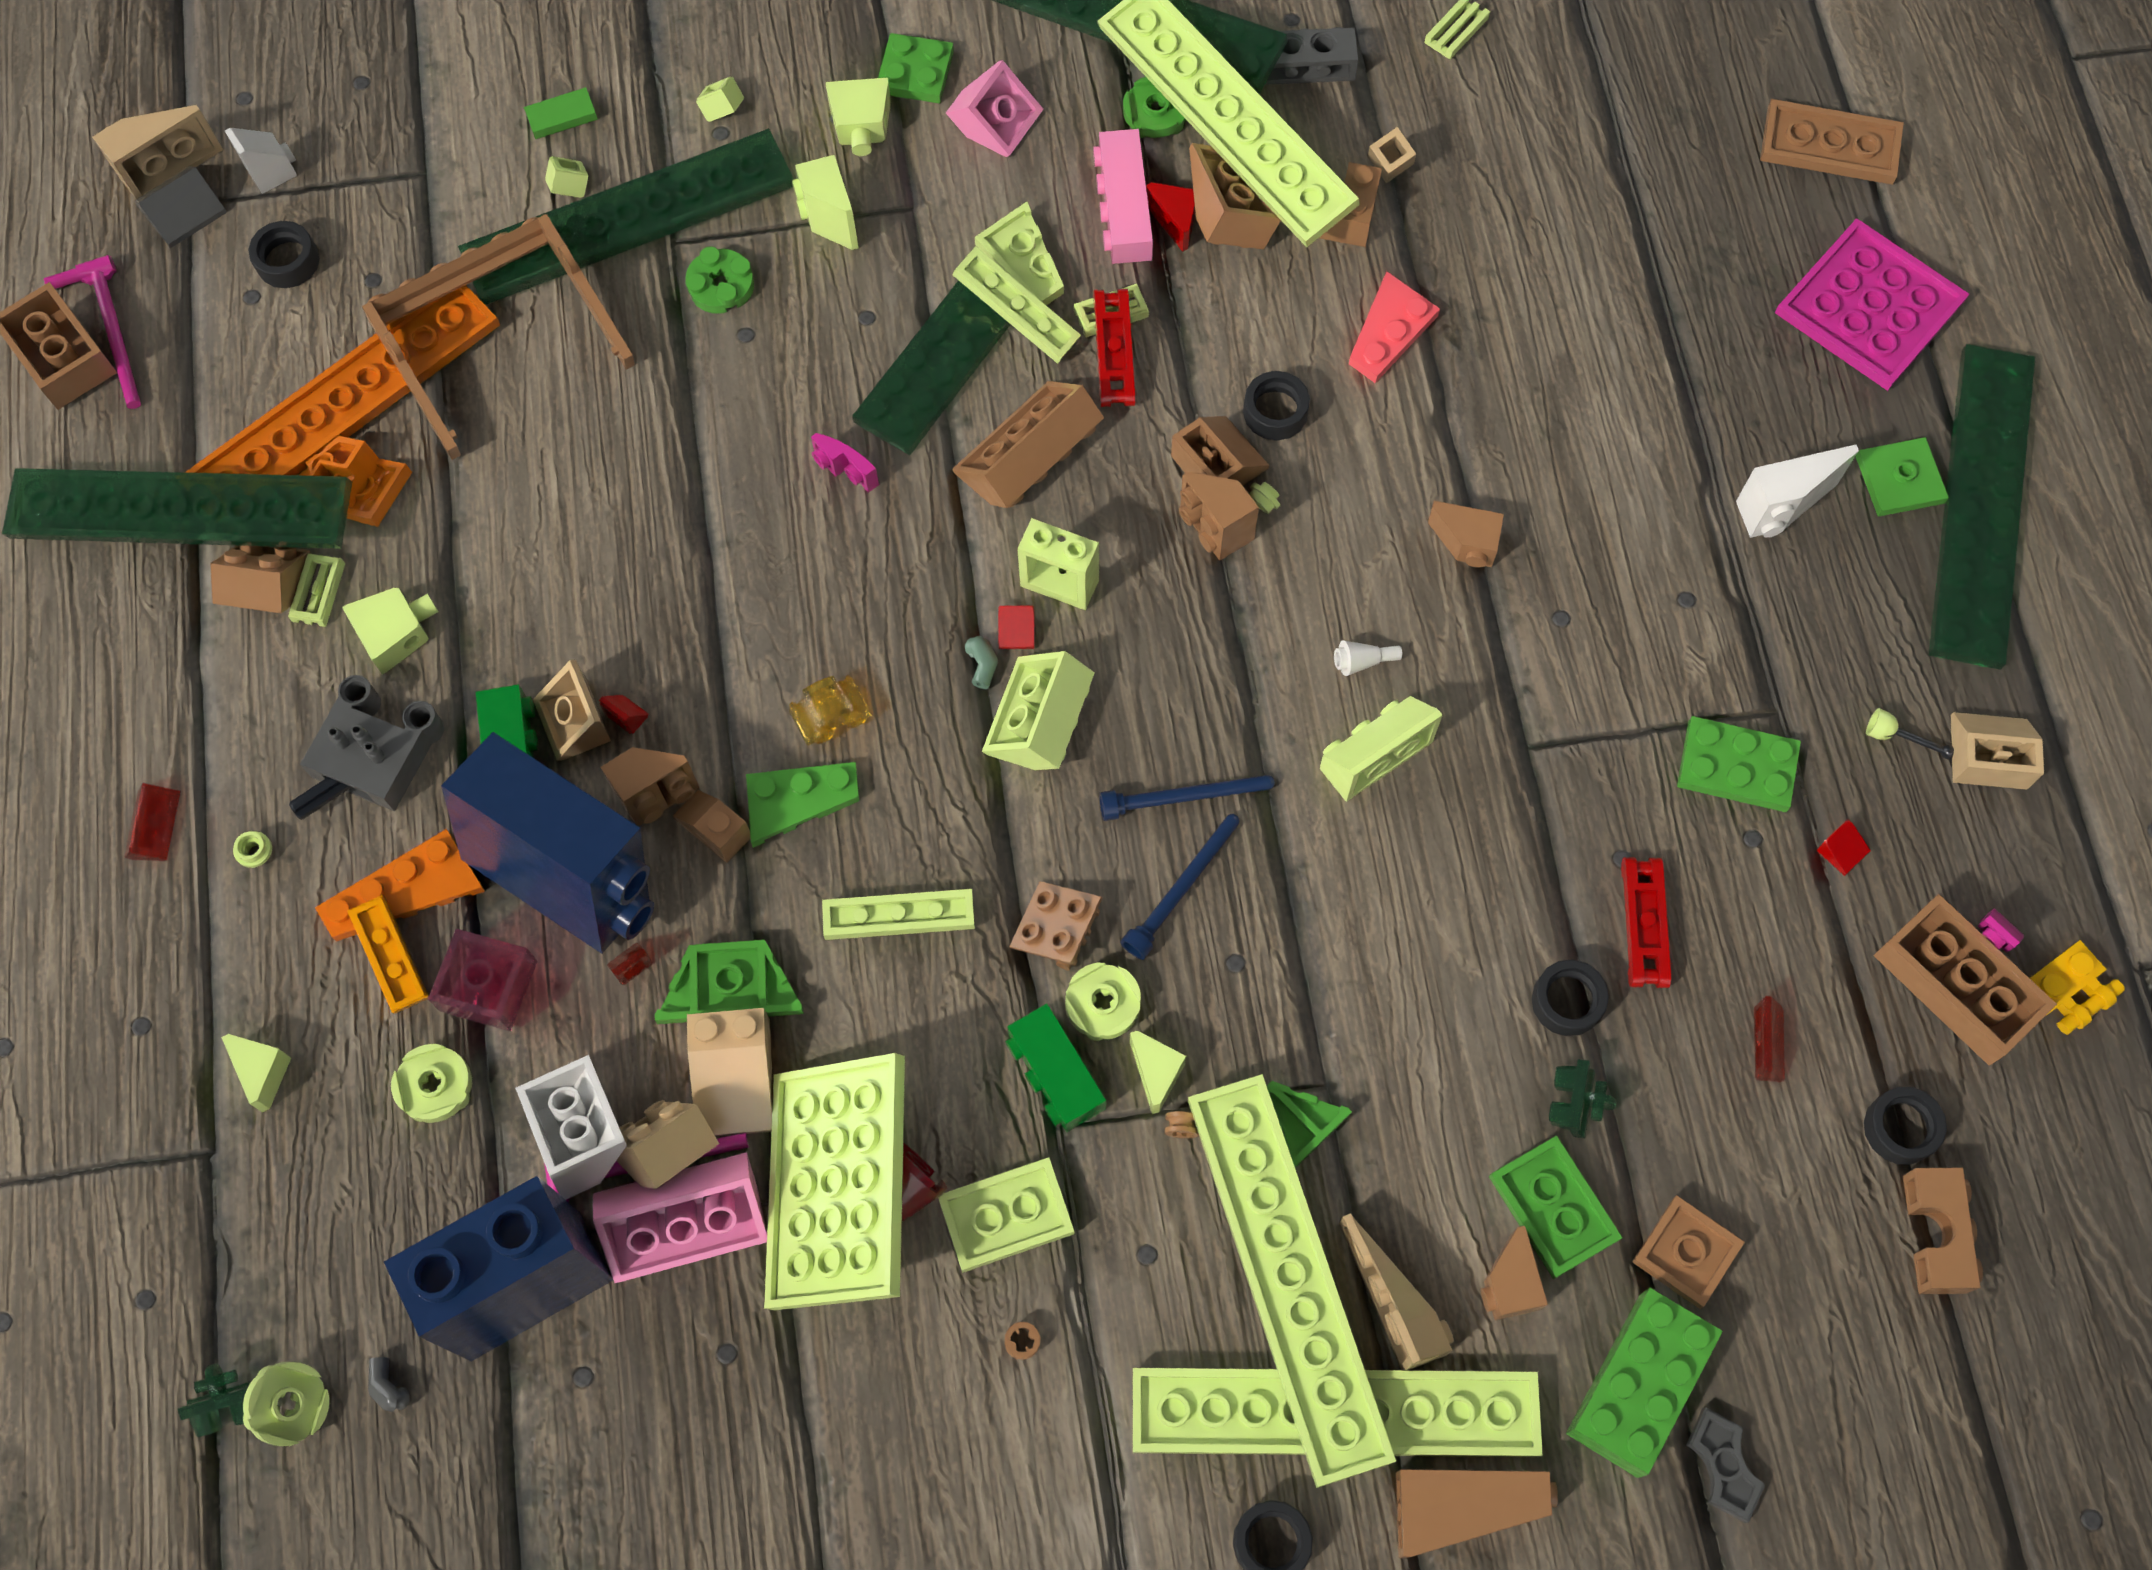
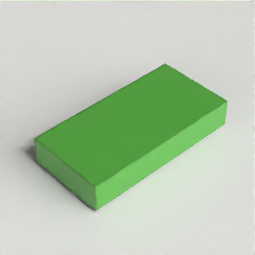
[524,87,598,139]

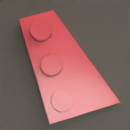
[1349,271,1440,383]

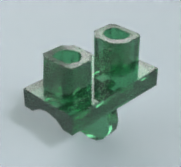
[1549,1059,1617,1139]
[177,1363,252,1437]

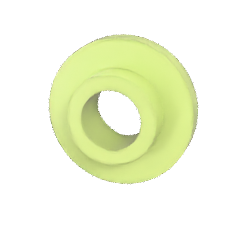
[1249,482,1280,514]
[233,831,272,868]

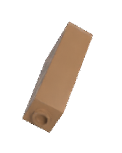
[1396,1470,1558,1558]

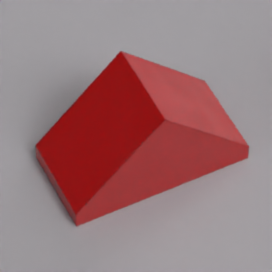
[1146,182,1196,252]

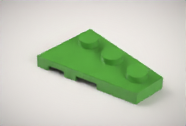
[746,762,860,848]

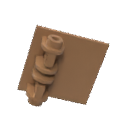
[1009,881,1102,971]

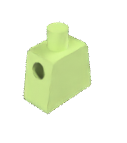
[826,78,891,156]
[342,588,438,674]

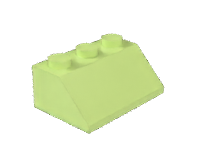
[982,651,1095,770]
[1320,696,1443,802]

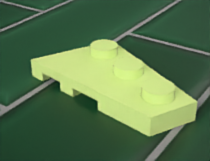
[975,202,1064,306]

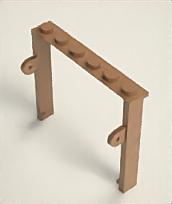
[362,214,635,460]

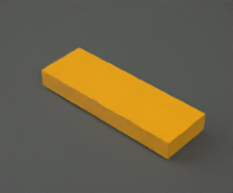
[347,895,430,1014]

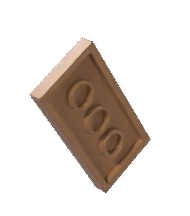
[1760,99,1904,185]

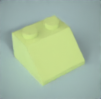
[792,155,859,250]

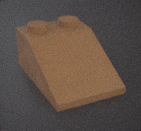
[1189,143,1281,249]

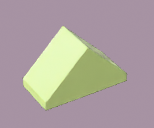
[1130,1031,1186,1114]
[221,1034,291,1112]

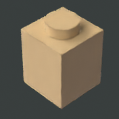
[1368,127,1416,183]

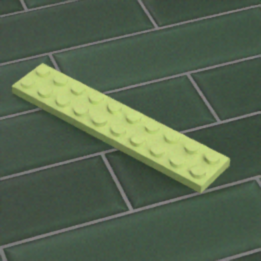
[1098,0,1360,247]
[1188,1074,1396,1488]
[1133,1368,1543,1457]

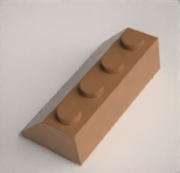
[952,381,1104,508]

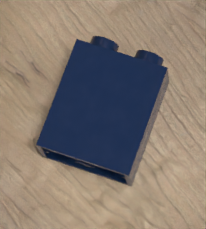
[441,732,654,954]
[384,1176,613,1362]

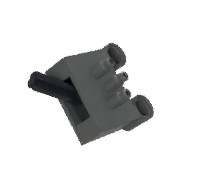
[289,675,445,820]

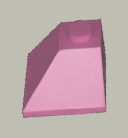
[946,60,1043,157]

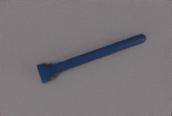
[1099,775,1275,821]
[1120,814,1240,960]

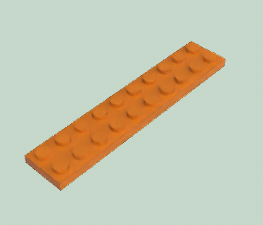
[177,285,500,530]

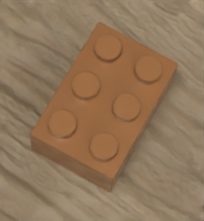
[0,282,117,410]

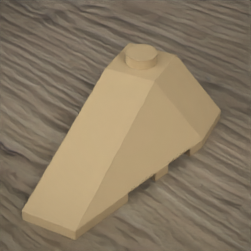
[1339,1214,1454,1371]

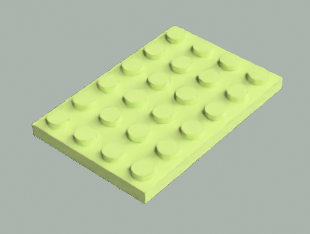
[764,1053,905,1310]

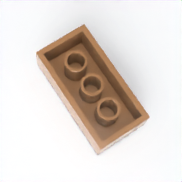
[1873,894,2057,1066]

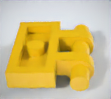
[2030,940,2125,1035]

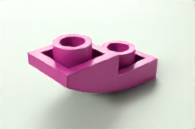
[811,433,879,493]
[1977,908,2025,953]

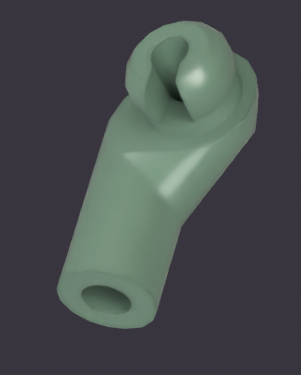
[965,636,998,689]

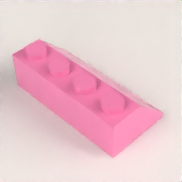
[593,1152,767,1283]

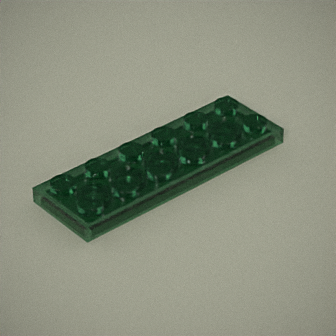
[852,280,1011,456]

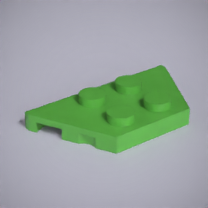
[655,940,804,1024]
[1266,1081,1352,1168]

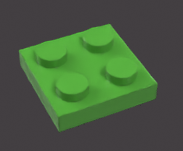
[878,33,954,104]

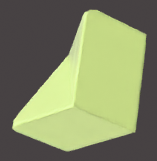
[696,77,744,122]
[545,156,588,198]

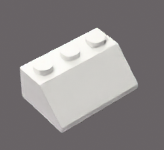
[516,1055,627,1200]

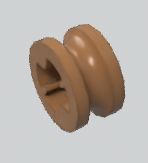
[1165,1111,1199,1138]
[1005,1322,1040,1360]

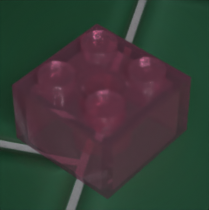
[428,929,538,1032]

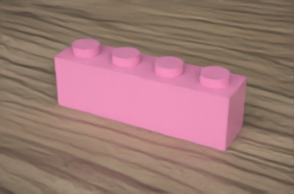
[1093,129,1153,264]

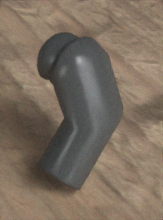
[368,1357,410,1412]

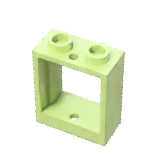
[1017,518,1099,610]

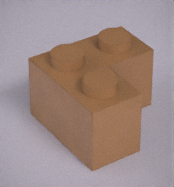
[1319,162,1382,247]

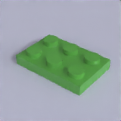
[1677,716,1801,812]
[1489,1135,1623,1280]

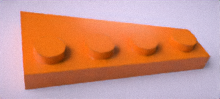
[315,829,485,942]

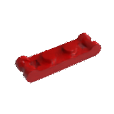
[1093,289,1135,407]
[1621,857,1671,988]

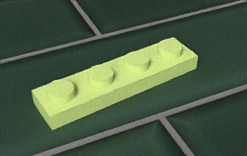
[952,246,1081,364]
[822,889,975,940]

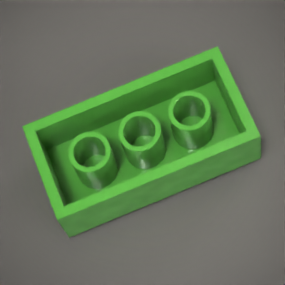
[1565,1288,1723,1478]

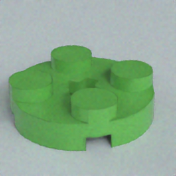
[1123,76,1186,138]
[685,246,754,314]

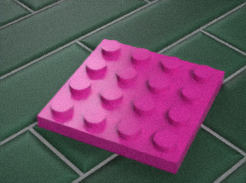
[1775,218,1970,391]

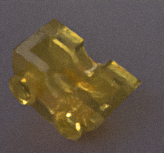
[789,675,872,746]

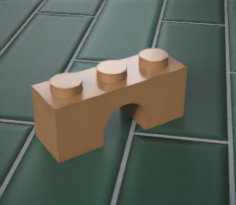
[1903,1168,1983,1294]

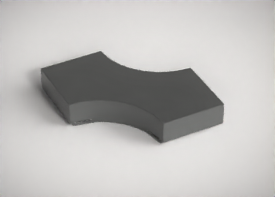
[1686,1407,1765,1523]

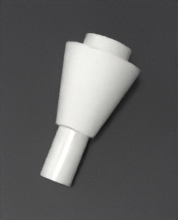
[1334,640,1402,676]

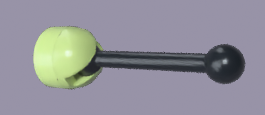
[1866,708,1954,760]

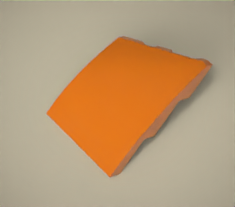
[279,436,412,527]

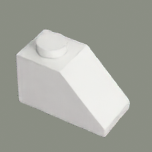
[225,128,297,194]

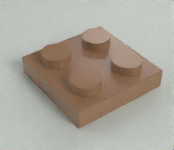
[1632,1195,1745,1309]

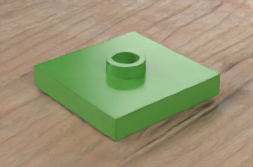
[1855,437,1949,517]

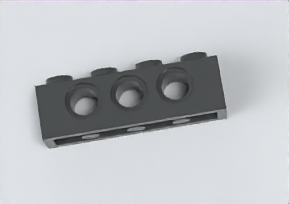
[1223,27,1358,85]

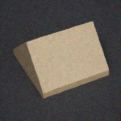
[533,660,611,761]

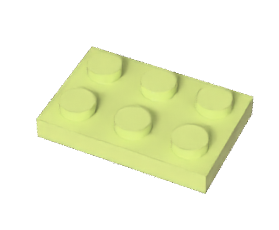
[938,1157,1075,1273]

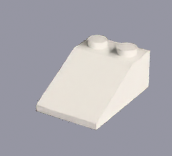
[1736,445,1859,538]

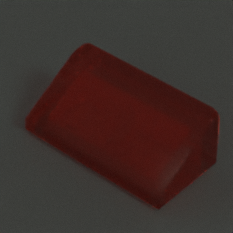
[124,783,181,861]
[1754,996,1785,1082]

